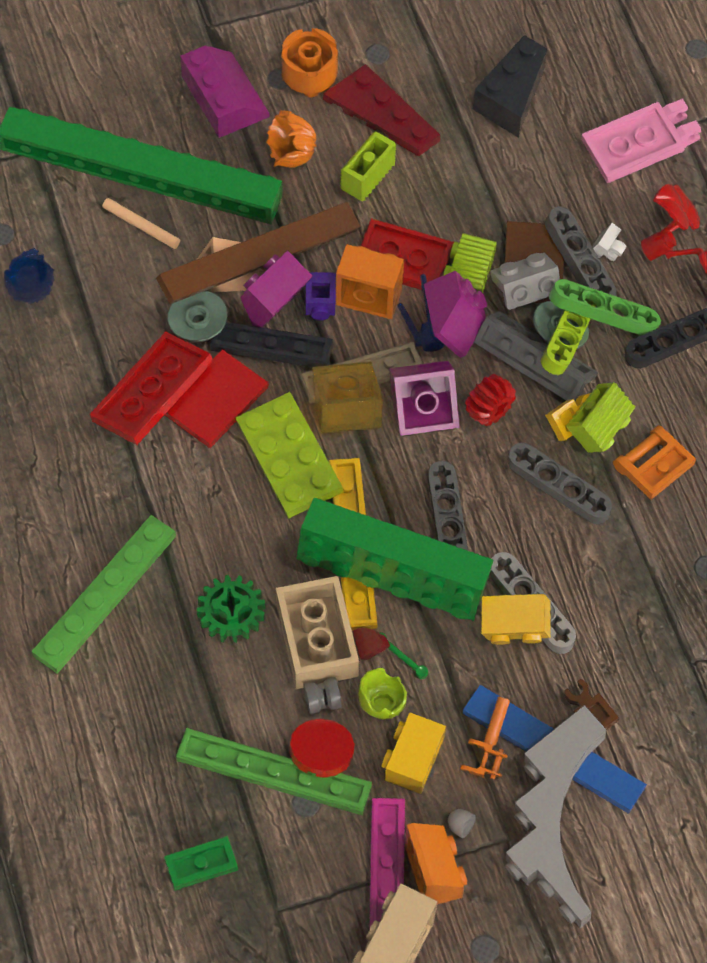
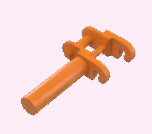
[460,697,510,780]

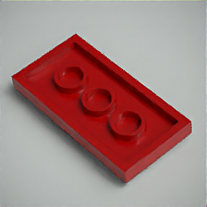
[89,331,213,445]

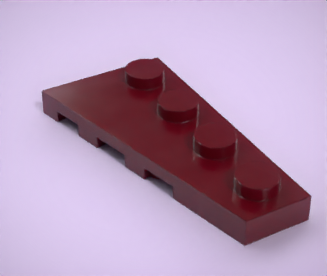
[323,64,440,156]

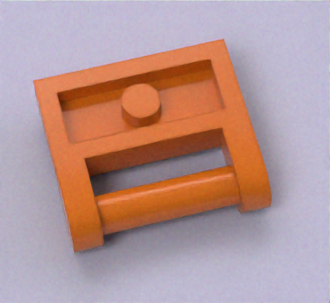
[613,425,696,500]

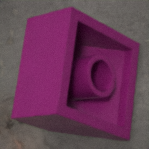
[240,251,313,327]
[424,271,487,358]
[389,361,460,436]

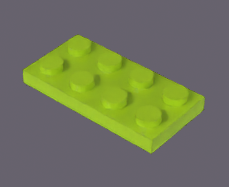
[236,392,344,519]

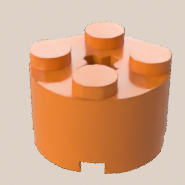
[281,28,338,97]

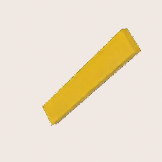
[329,458,377,630]

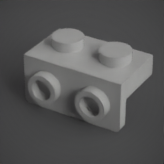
[490,253,560,310]

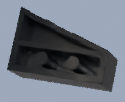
[473,35,547,138]

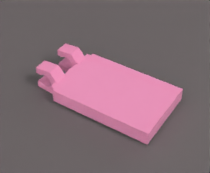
[582,99,701,184]

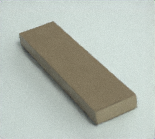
[300,342,422,404]

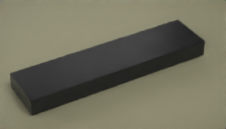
[210,322,334,369]

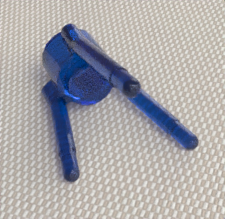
[397,274,445,352]

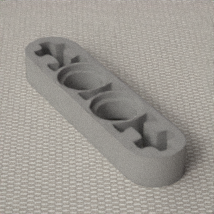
[490,552,576,654]

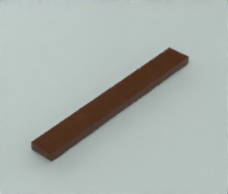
[156,202,361,304]

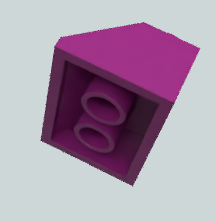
[180,45,270,138]

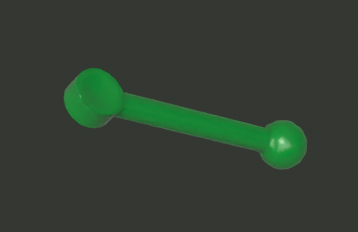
[379,632,428,679]

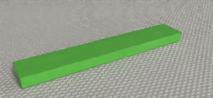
[176,728,372,816]

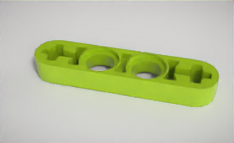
[541,298,596,375]

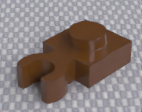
[564,679,619,730]

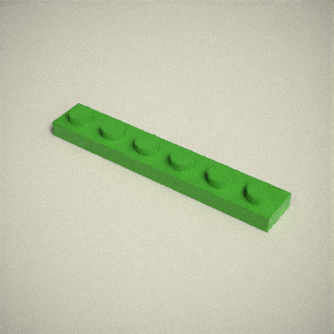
[32,515,176,674]

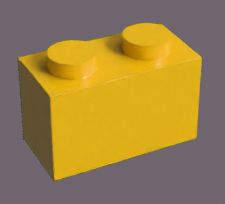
[482,594,551,645]
[382,712,446,794]

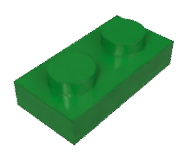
[164,836,238,891]

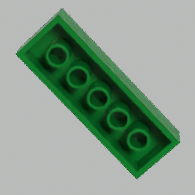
[296,497,494,621]

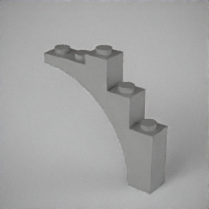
[505,705,606,928]

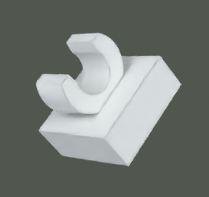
[592,223,627,262]

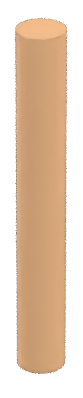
[102,198,180,249]

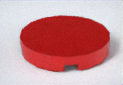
[289,719,355,778]

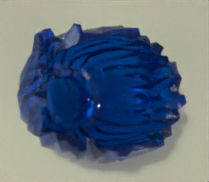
[4,248,55,304]

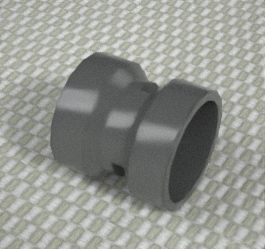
[303,677,342,714]

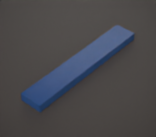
[463,685,647,814]

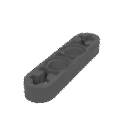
[545,207,617,307]
[508,443,612,524]
[428,461,468,551]

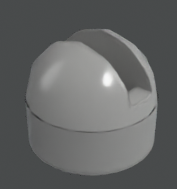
[448,809,476,838]

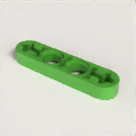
[549,279,661,335]

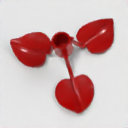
[641,184,707,273]

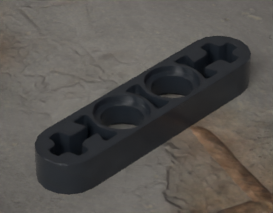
[625,308,707,369]

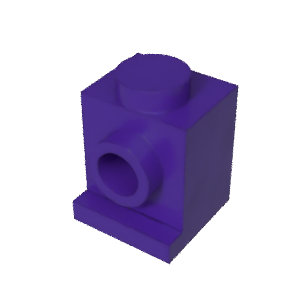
[306,272,336,320]

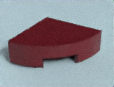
[352,627,390,660]

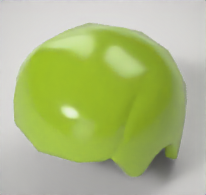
[358,668,407,720]

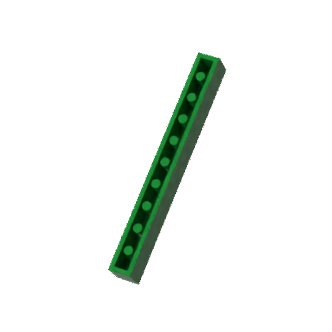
[0,106,282,225]

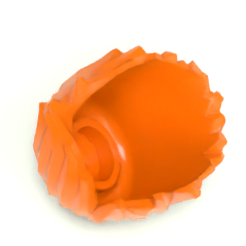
[266,110,317,168]

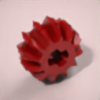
[465,373,516,426]

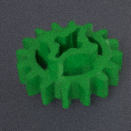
[197,575,265,643]

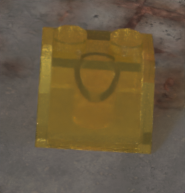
[312,362,383,433]

